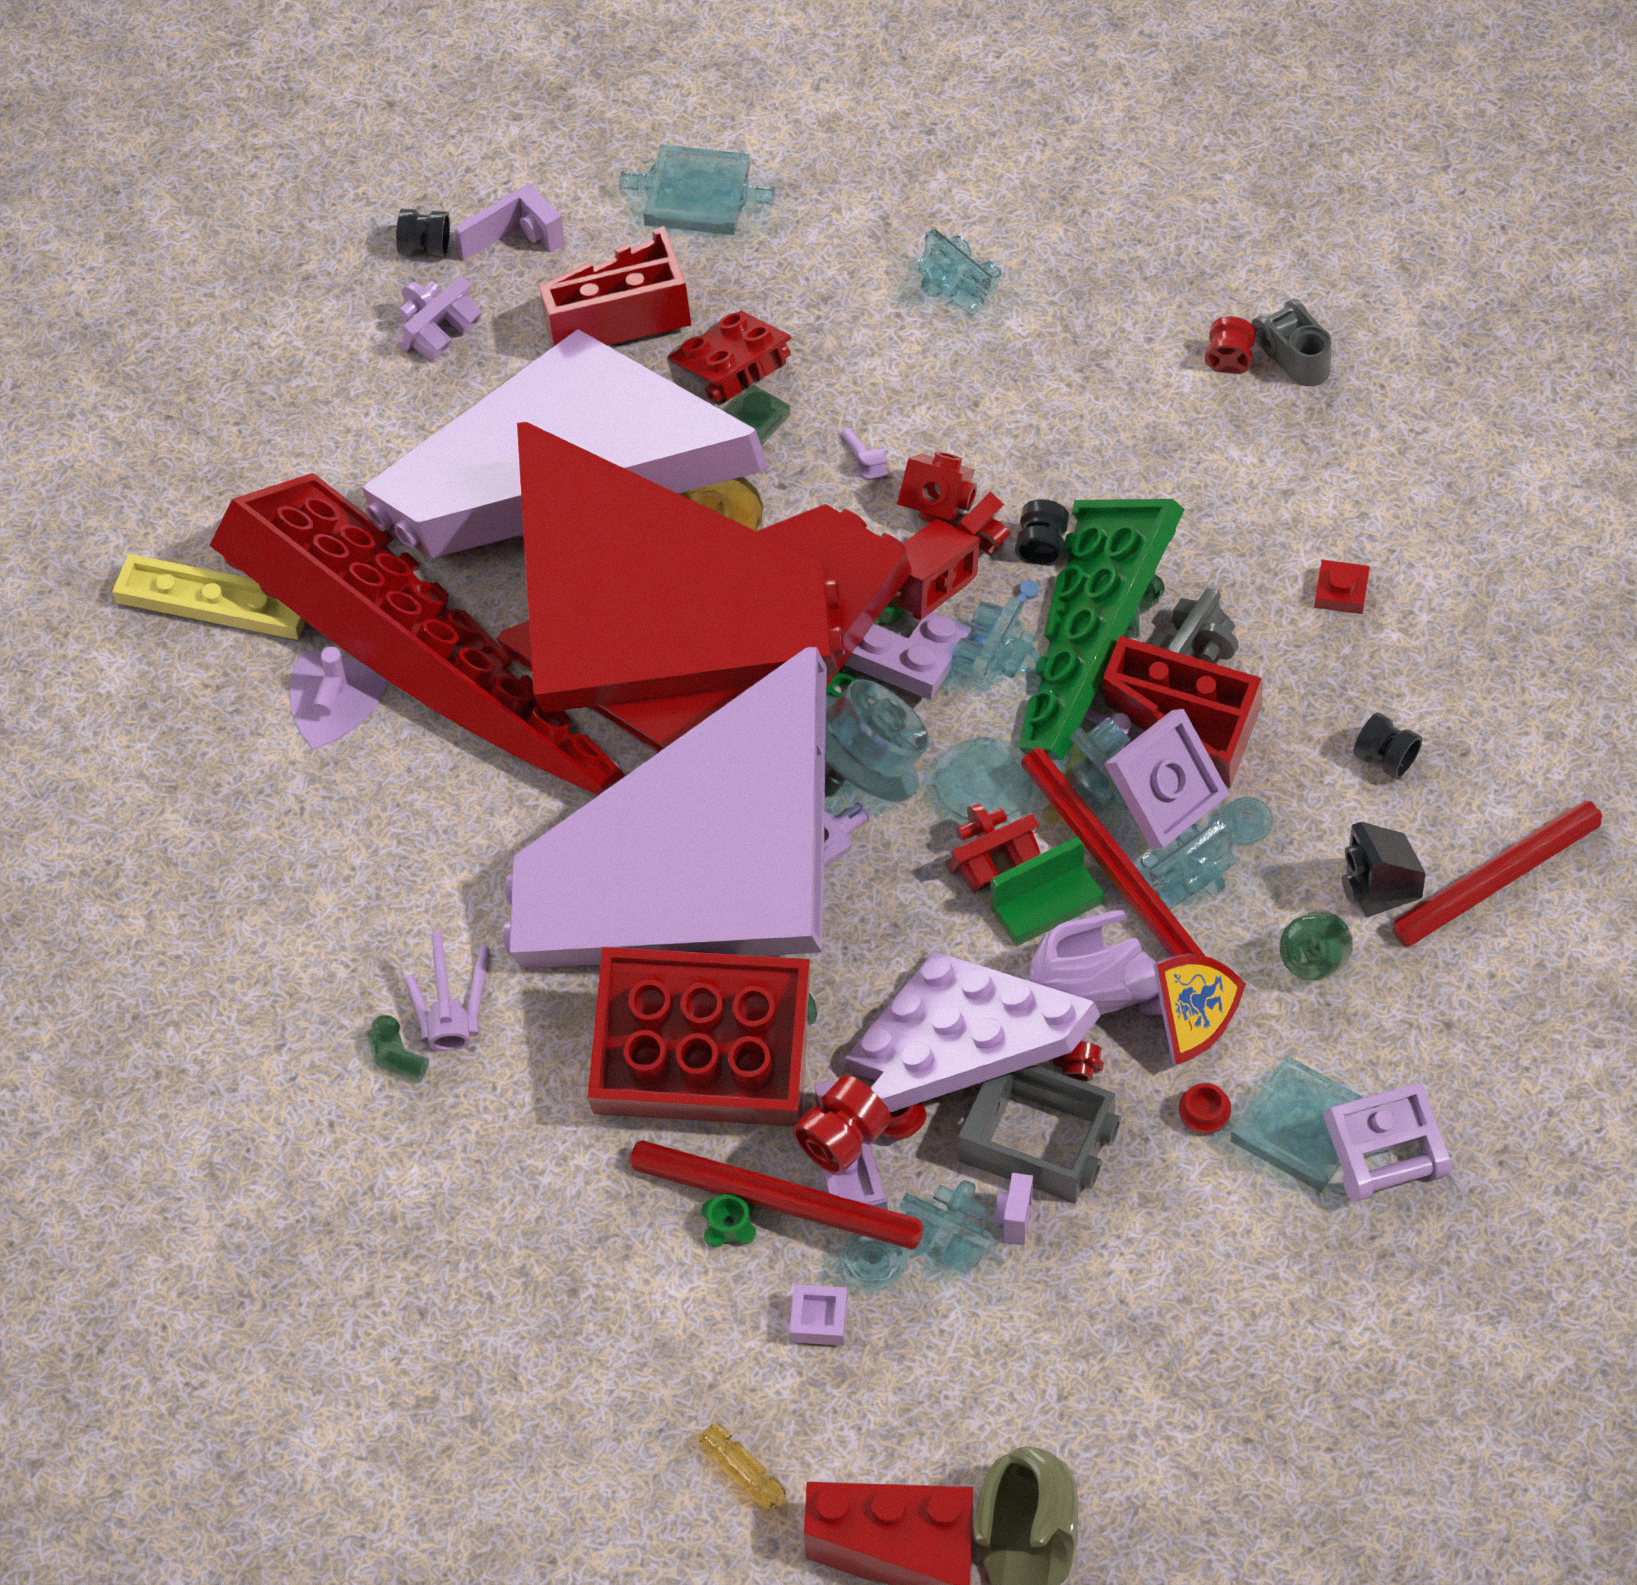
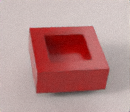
[1314,559,1370,614]

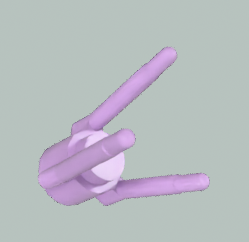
[405,930,490,1051]

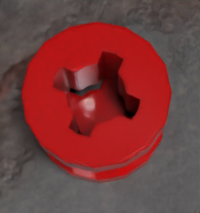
[1205,316,1256,374]

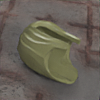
[972,1446,1078,1585]

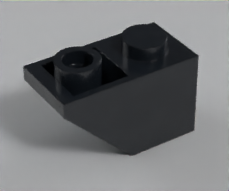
[1342,822,1426,918]

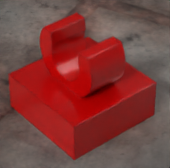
[956,491,1011,556]

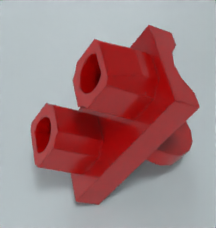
[945,802,1041,893]

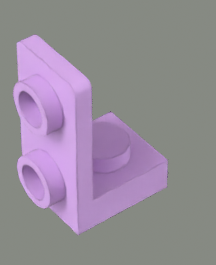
[455,183,565,261]

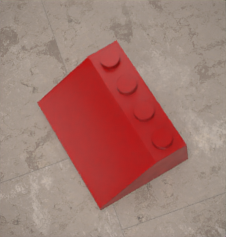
[587,947,810,1127]

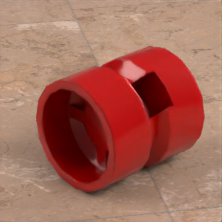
[792,1075,892,1176]

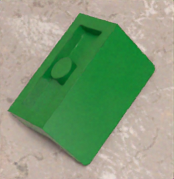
[991,837,1104,947]

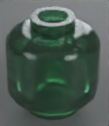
[1280,910,1353,981]

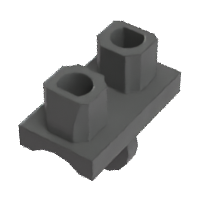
[1151,588,1239,663]

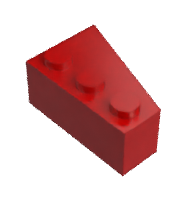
[539,226,692,348]
[804,1482,974,1585]

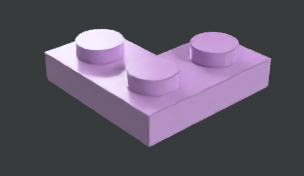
[844,612,973,700]

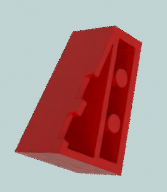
[1103,636,1262,788]

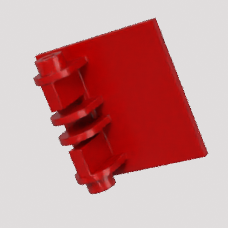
[667,311,792,403]

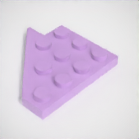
[845,951,1100,1112]

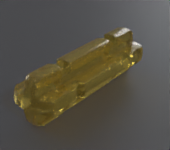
[698,1423,787,1513]

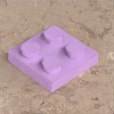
[1104,709,1230,850]

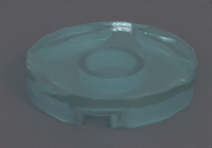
[934,737,1034,827]

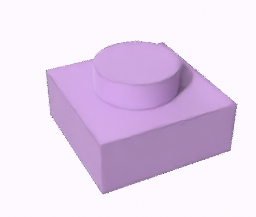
[995,1173,1033,1246]
[789,1284,848,1346]

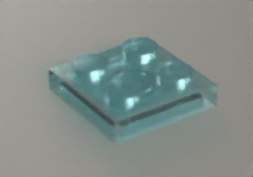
[1231,1055,1364,1192]

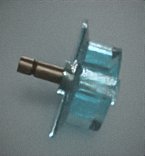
[825,679,929,802]

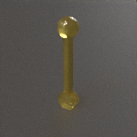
[1042,739,1092,824]

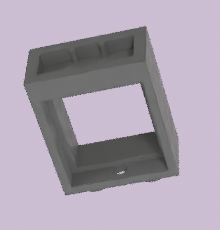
[958,1065,1121,1204]

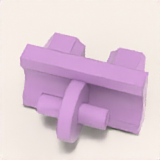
[397,275,482,362]

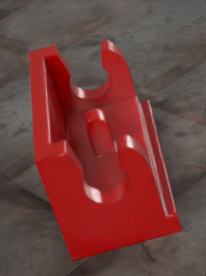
[890,518,980,621]

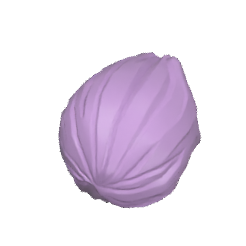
[1029,909,1159,1015]

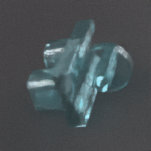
[915,229,1002,316]
[952,597,1040,694]
[1069,717,1131,807]
[1140,820,1236,910]
[899,1180,999,1276]

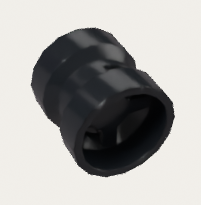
[396,208,450,257]
[1015,499,1069,566]
[1353,712,1423,779]

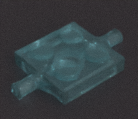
[619,144,775,235]

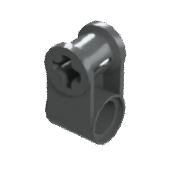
[1251,298,1332,386]

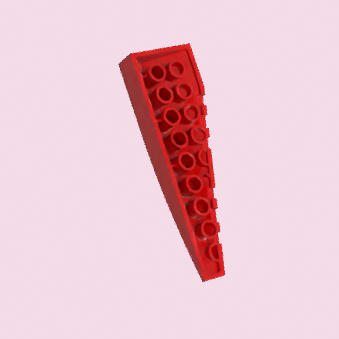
[209,473,626,795]

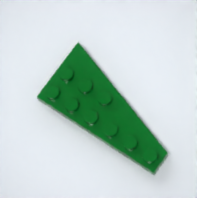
[1018,499,1185,760]

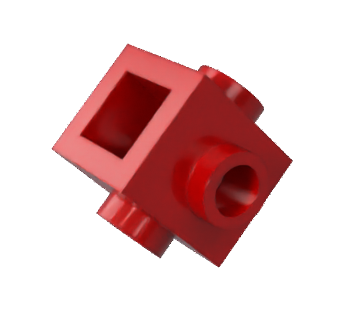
[897,452,977,523]

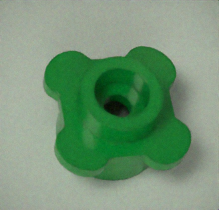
[701,1194,756,1248]

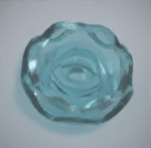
[839,1233,907,1291]

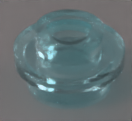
[1222,797,1273,844]

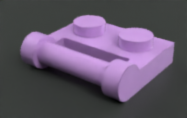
[1322,1082,1451,1202]

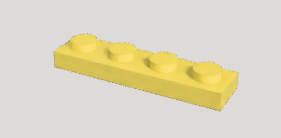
[112,554,306,640]

